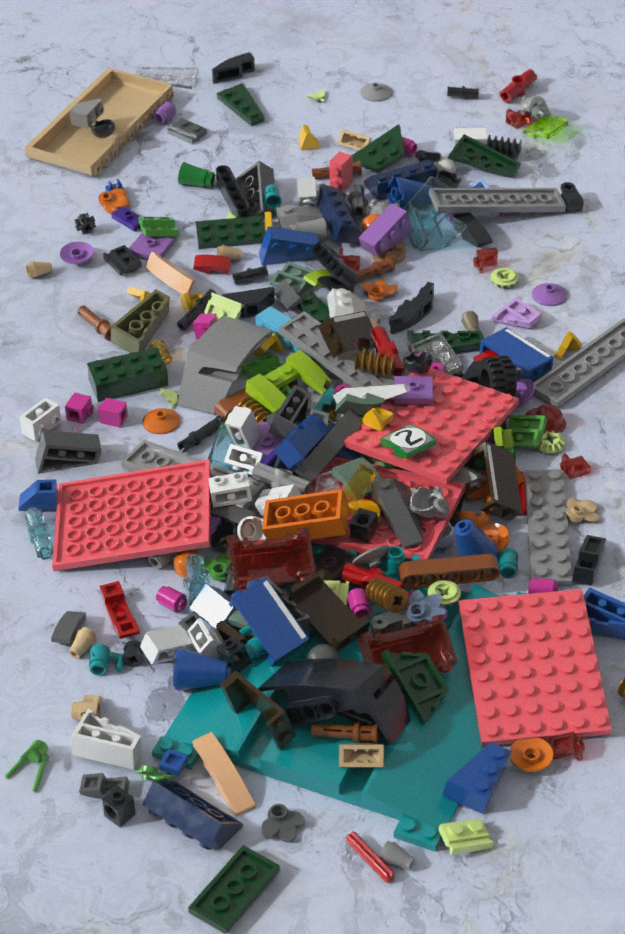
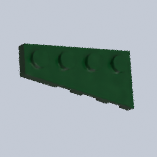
[217,83,264,126]
[448,134,521,178]

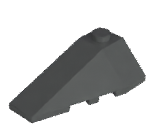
[237,161,275,217]
[371,477,423,550]

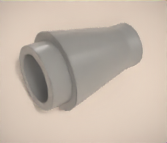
[379,841,415,870]

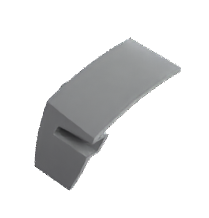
[178,316,273,414]

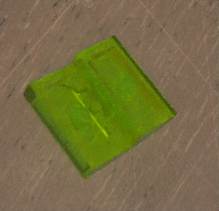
[523,116,568,139]

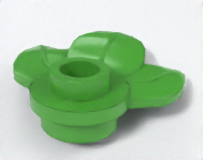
[203,552,232,581]
[135,765,177,781]

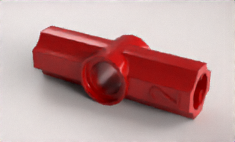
[499,69,537,103]
[370,326,405,376]
[342,563,405,591]

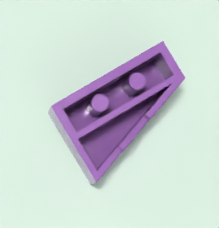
[359,203,414,257]

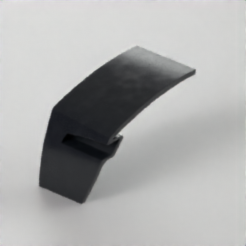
[258,658,411,744]

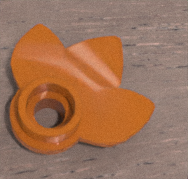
[98,189,130,214]
[362,278,397,301]

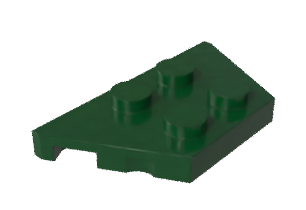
[352,124,405,173]
[381,650,449,725]

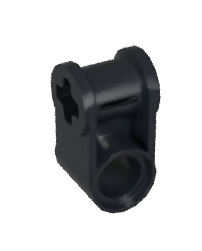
[561,182,584,212]

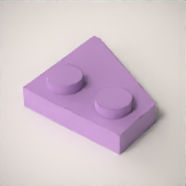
[492,297,542,328]

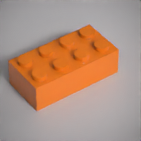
[262,489,349,546]

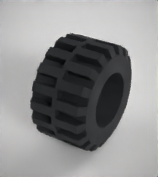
[478,355,517,397]

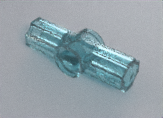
[25,507,53,560]
[183,554,210,606]

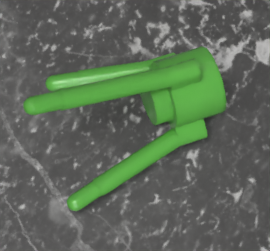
[5,740,49,792]

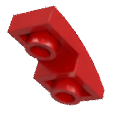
[193,254,231,275]

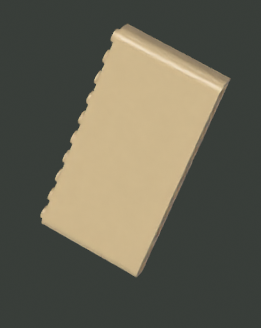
[25,67,174,177]

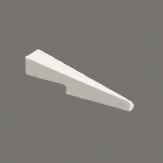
[333,384,410,404]

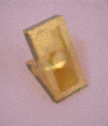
[343,463,377,507]

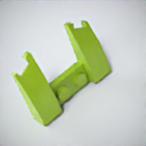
[246,350,331,413]

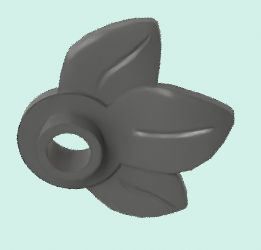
[262,804,306,842]

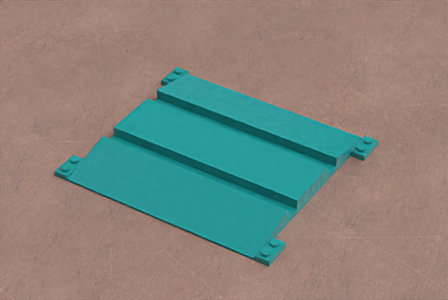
[152,541,525,852]

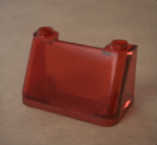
[226,527,316,590]
[357,614,458,681]

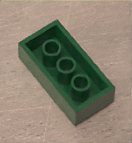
[87,347,169,402]

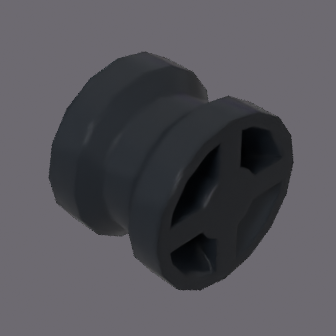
[122,640,144,667]

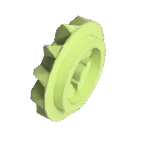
[491,268,519,288]
[537,430,565,454]
[428,580,461,607]

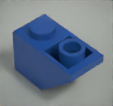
[18,479,58,511]

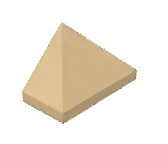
[337,129,372,151]
[339,743,384,767]

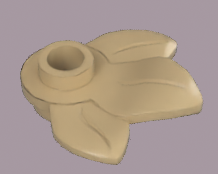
[566,497,601,523]

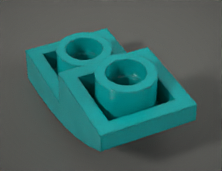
[314,387,335,412]

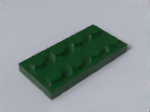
[196,216,265,249]
[188,845,280,934]

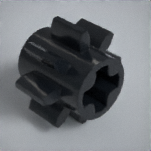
[74,213,96,234]

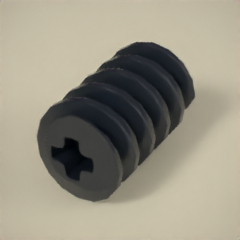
[487,135,522,160]

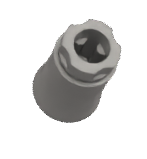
[289,217,327,241]

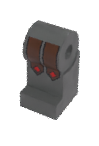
[371,608,412,640]

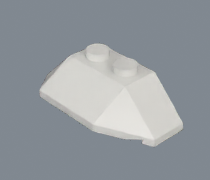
[327,288,367,318]

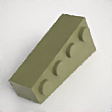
[111,289,170,353]

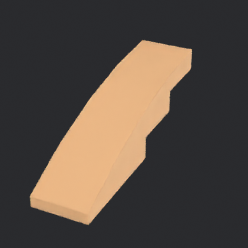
[146,252,195,296]
[193,732,256,816]

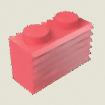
[329,152,353,192]

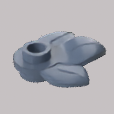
[407,590,446,623]

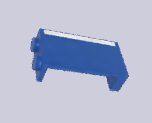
[480,327,554,382]
[228,577,309,666]

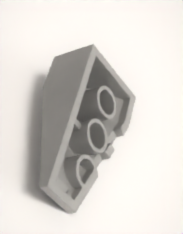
[277,205,329,229]

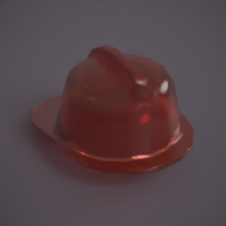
[525,405,567,433]

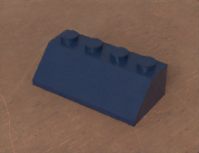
[364,160,437,201]
[316,186,363,244]
[142,781,243,850]

